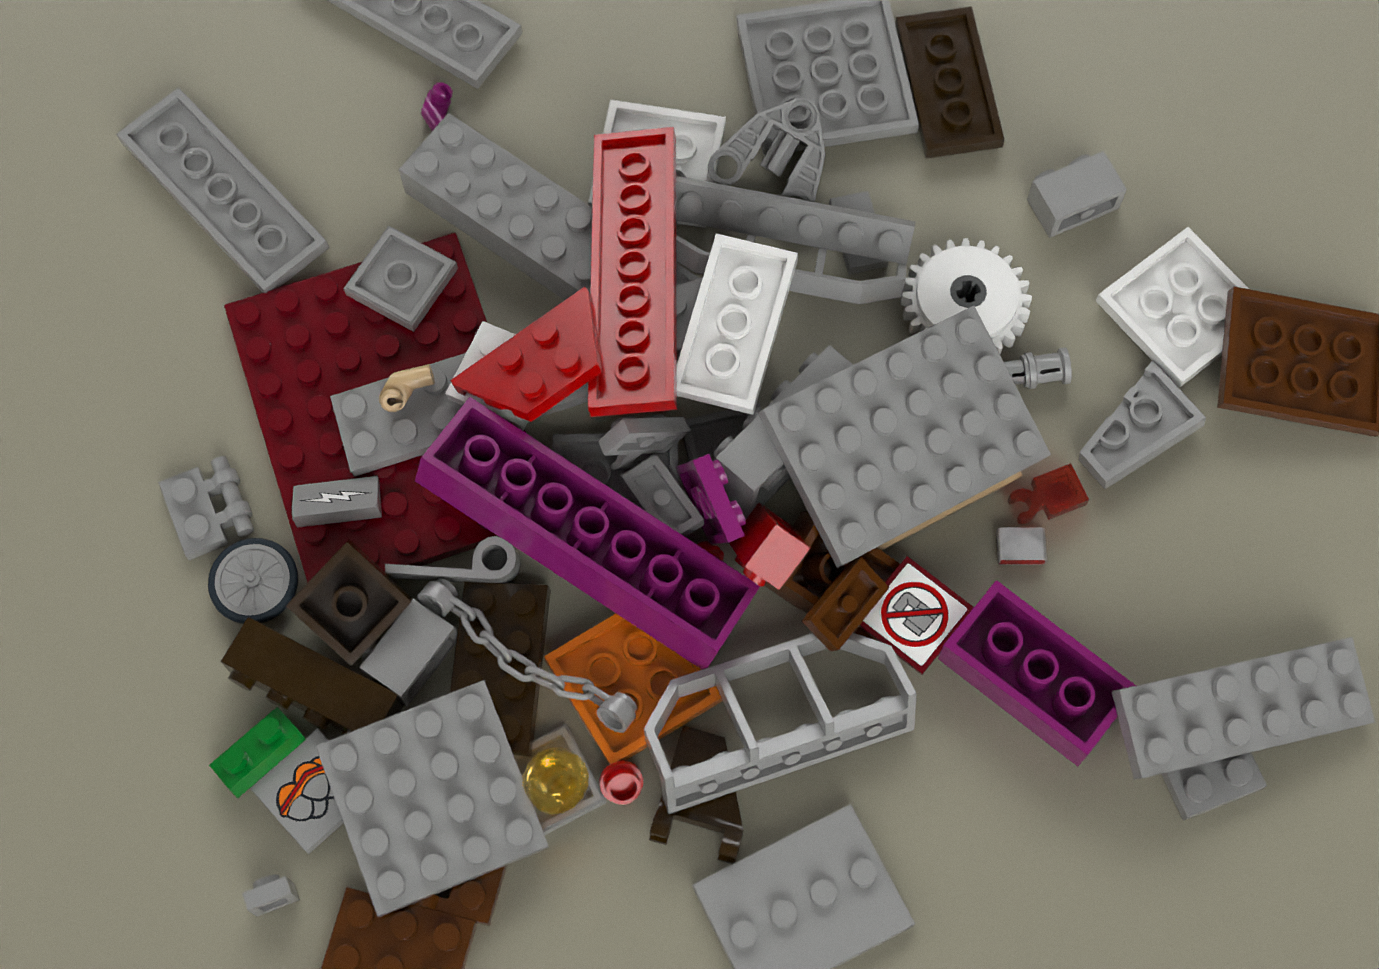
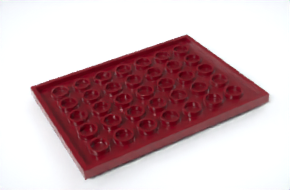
[224,232,526,583]

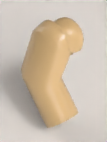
[379,364,435,412]

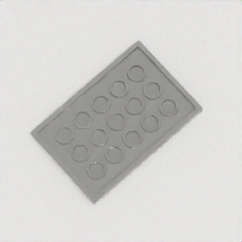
[758,306,1051,567]

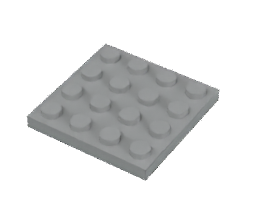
[736,0,919,156]
[316,680,549,917]

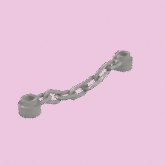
[418,578,637,733]

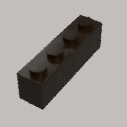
[221,617,404,736]

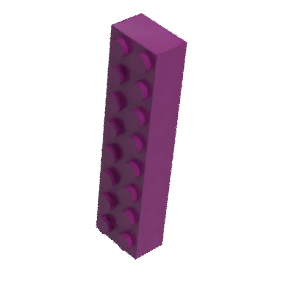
[415,397,760,670]

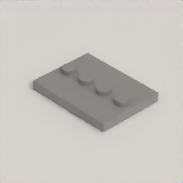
[692,804,915,969]

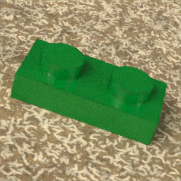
[209,707,306,799]

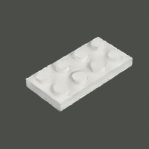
[677,234,798,415]

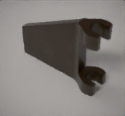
[649,726,744,864]

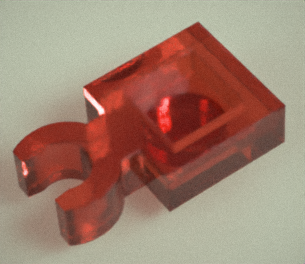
[1007,463,1089,524]

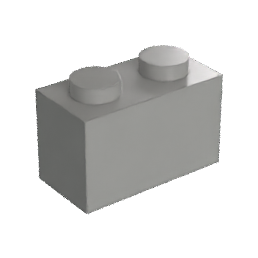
[1027,151,1127,238]
[360,599,457,707]

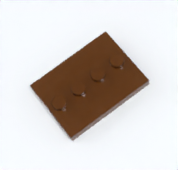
[1217,286,1379,437]

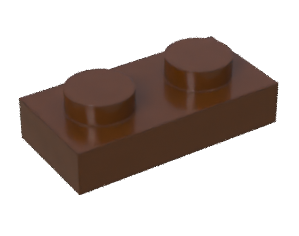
[802,557,889,651]

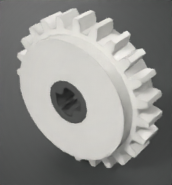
[901,238,1032,354]

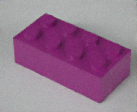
[938,580,1136,767]

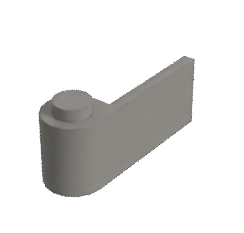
[385,536,521,583]

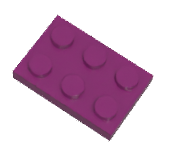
[675,454,746,544]

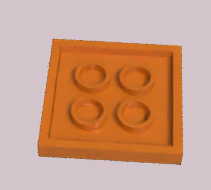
[544,614,723,765]

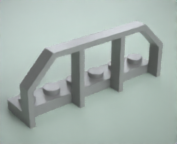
[676,176,915,304]
[644,633,917,814]

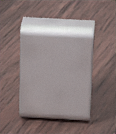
[996,527,1047,565]

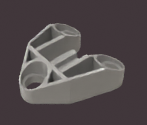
[708,98,826,202]

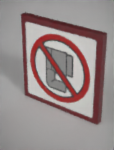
[859,556,974,675]

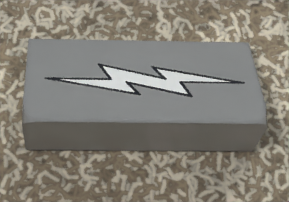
[292,476,382,528]

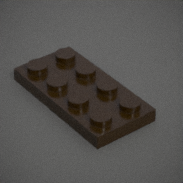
[895,6,1005,159]
[450,582,551,757]

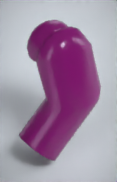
[421,83,453,131]

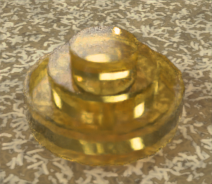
[522,747,589,815]

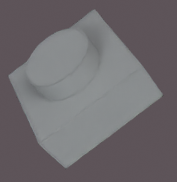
[242,874,299,917]

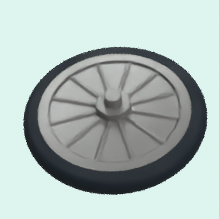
[208,538,298,624]

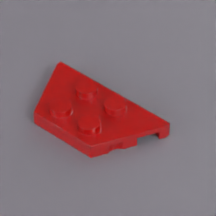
[450,286,602,422]

